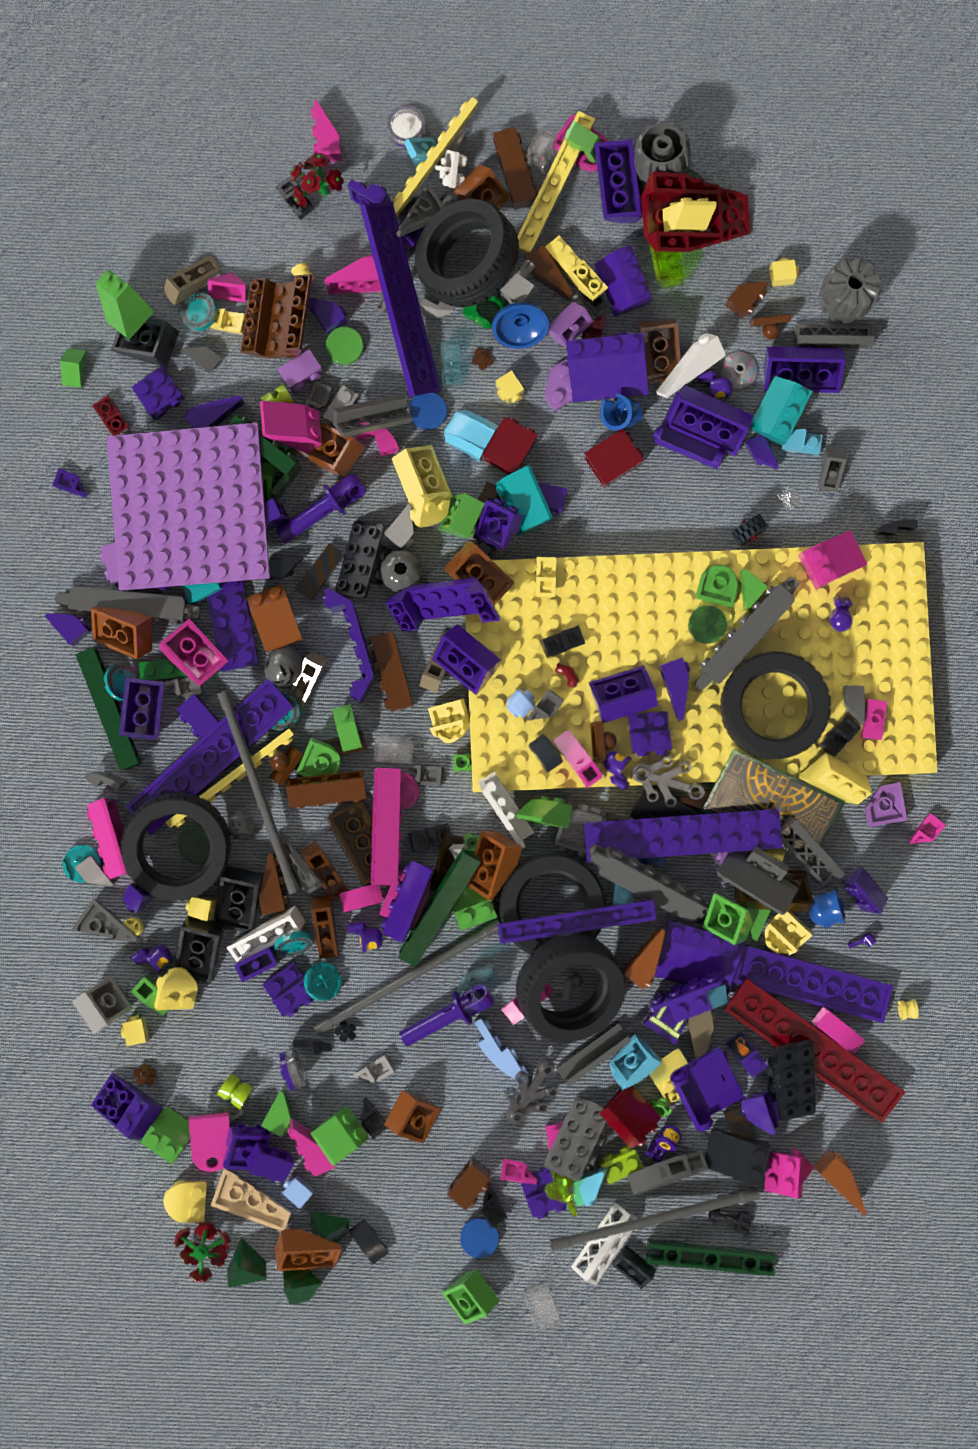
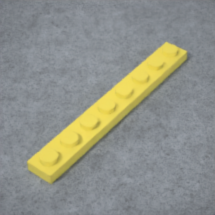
[393,97,478,218]
[518,111,595,254]
[165,728,294,828]

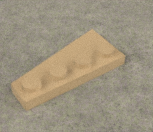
[211,1169,291,1231]

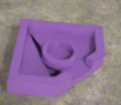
[544,359,572,412]
[864,782,907,827]

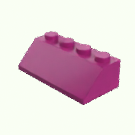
[87,798,127,879]

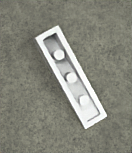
[656,334,726,398]
[227,906,306,963]

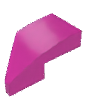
[908,812,946,844]
[500,1159,537,1184]

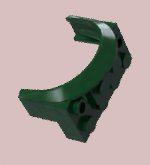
[228,415,303,497]

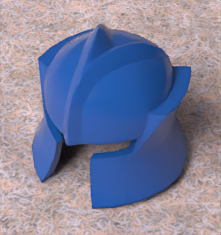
[600,393,643,431]
[808,887,846,930]

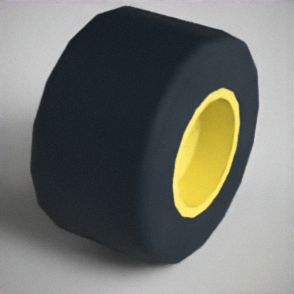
[528,734,563,772]

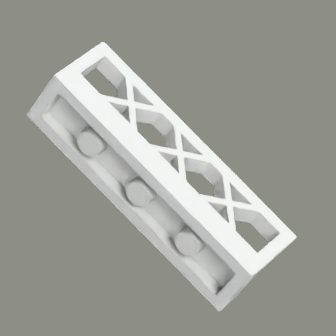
[478,772,534,848]
[571,1202,637,1285]

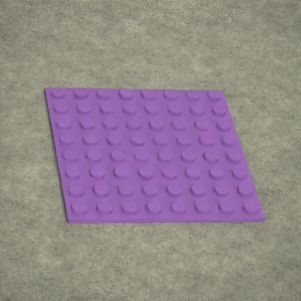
[107,423,270,591]

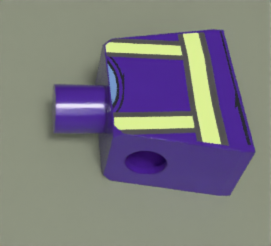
[642,1006,686,1045]

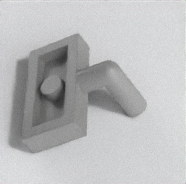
[323,385,359,424]

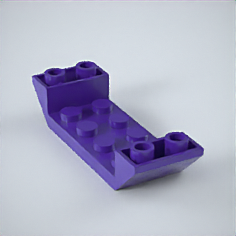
[386,578,501,632]
[323,588,376,704]

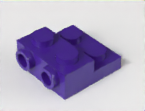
[348,179,392,206]
[131,366,185,419]
[474,498,523,551]
[628,711,672,757]
[262,962,315,1018]
[223,1123,271,1170]
[521,1167,569,1219]

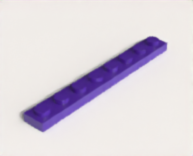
[497,900,656,944]

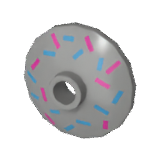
[720,352,757,389]

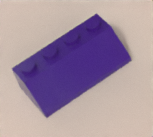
[594,140,641,224]
[764,346,846,393]
[666,385,754,456]
[381,860,434,943]

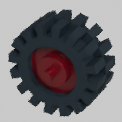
[731,514,769,546]

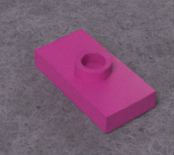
[861,699,887,740]

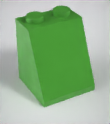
[95,269,154,340]

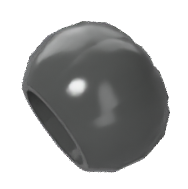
[380,550,423,592]
[265,645,302,687]

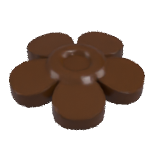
[472,349,493,370]
[133,1064,156,1086]

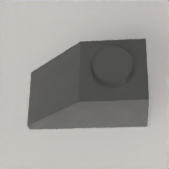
[819,445,847,492]

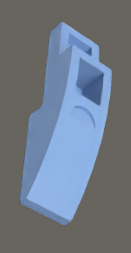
[474,1017,529,1080]

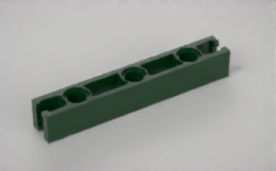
[75,647,142,771]
[398,848,480,967]
[646,1239,776,1277]

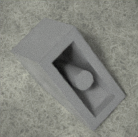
[384,505,414,550]

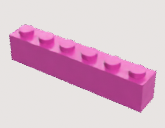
[371,768,403,885]

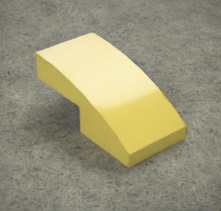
[209,308,246,334]
[536,556,556,597]

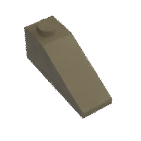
[163,256,222,305]
[419,630,446,693]
[288,651,329,712]
[687,1010,716,1060]

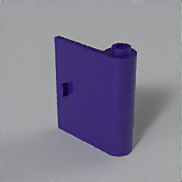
[652,391,725,470]
[670,1046,744,1131]

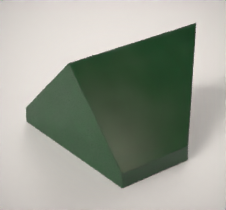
[310,1212,350,1243]
[227,1237,267,1288]
[283,1269,322,1305]

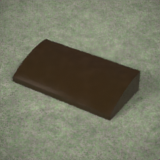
[326,801,373,886]
[734,870,814,912]

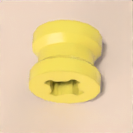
[291,262,315,280]
[123,917,144,936]
[898,999,919,1020]

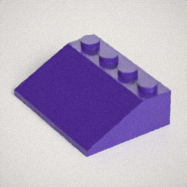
[566,333,649,403]
[654,920,745,995]

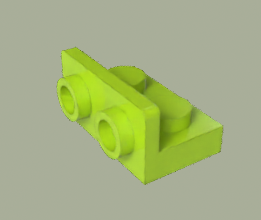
[599,1145,644,1184]

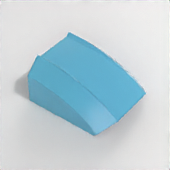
[444,410,499,462]
[609,1034,663,1090]

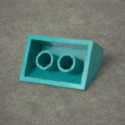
[749,376,813,445]
[495,465,553,537]

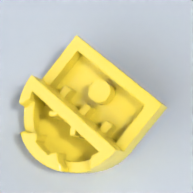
[410,491,452,528]
[428,698,470,743]
[765,911,813,955]
[154,968,197,1010]
[164,1180,207,1223]

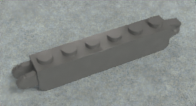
[695,576,799,691]
[55,586,201,625]
[589,844,710,922]

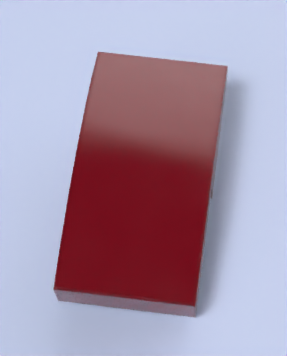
[92,395,129,436]

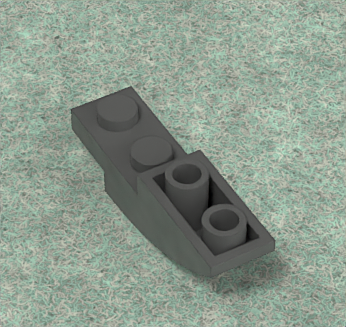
[627,1151,708,1195]

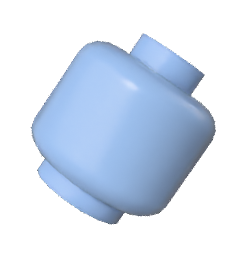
[506,689,535,718]

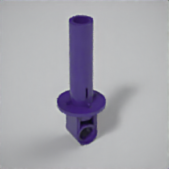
[276,474,365,544]
[399,985,495,1047]

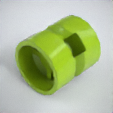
[260,384,295,404]
[217,1073,254,1109]

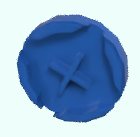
[409,393,447,431]
[460,1218,499,1258]

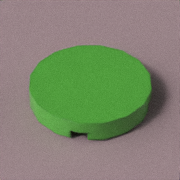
[326,327,363,365]

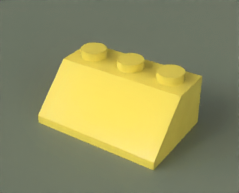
[392,445,453,510]
[799,753,872,805]

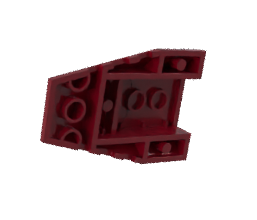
[641,172,751,252]

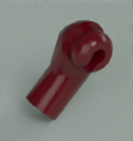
[555,663,579,688]

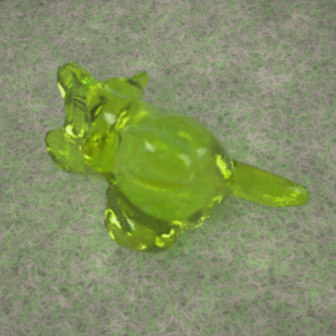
[545,1170,577,1217]

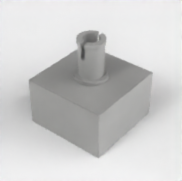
[496,259,536,304]
[72,976,132,1034]

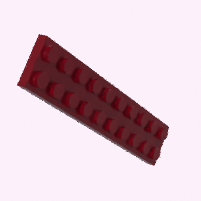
[724,977,906,1123]

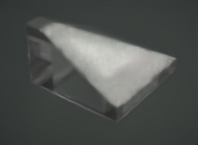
[777,486,803,512]

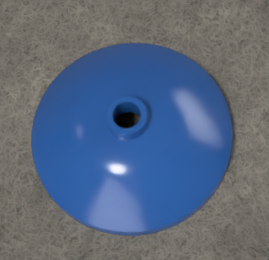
[492,302,549,349]

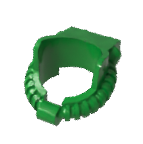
[462,295,506,329]

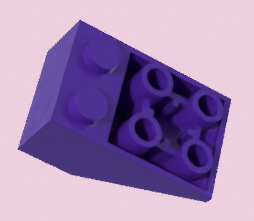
[842,867,888,915]
[91,1072,162,1140]

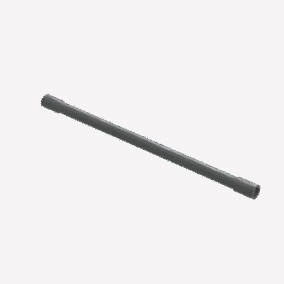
[217,690,300,894]
[313,919,500,1036]
[550,1188,760,1252]

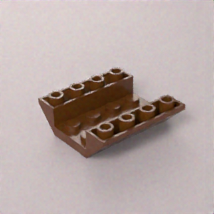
[240,274,312,359]

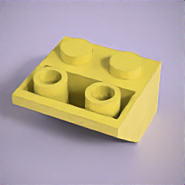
[663,198,716,232]
[649,1048,688,1105]

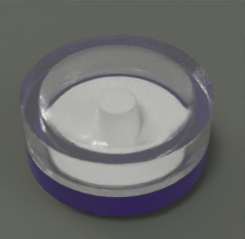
[387,105,426,148]
[280,1048,307,1090]

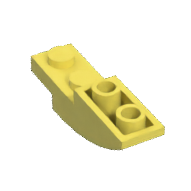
[545,236,608,300]

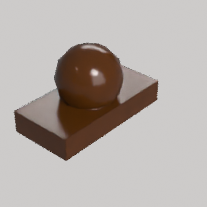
[750,314,791,340]
[590,721,617,762]
[269,745,304,786]

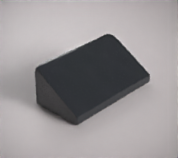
[611,1246,656,1289]

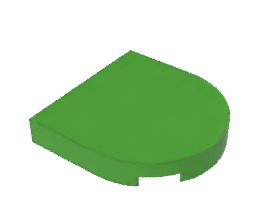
[695,565,738,608]
[296,738,341,777]

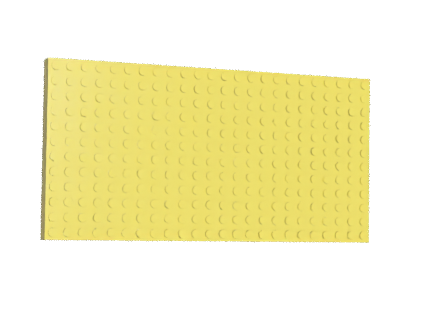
[466,542,937,793]

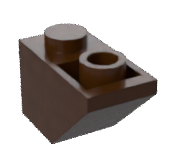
[725,281,768,319]

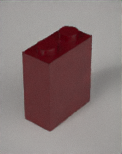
[482,417,537,475]
[583,429,644,488]
[599,1085,661,1148]

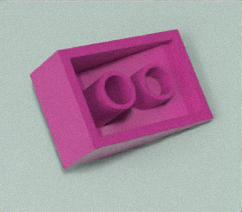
[325,255,382,295]
[260,401,322,453]
[798,530,868,590]
[159,619,228,687]

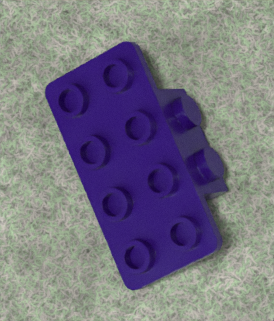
[649,970,724,1023]

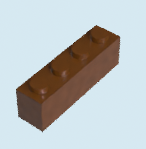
[493,127,538,210]
[368,632,414,713]
[286,770,367,809]

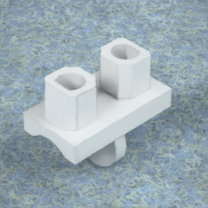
[435,150,467,188]

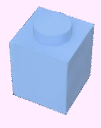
[282,1174,315,1209]

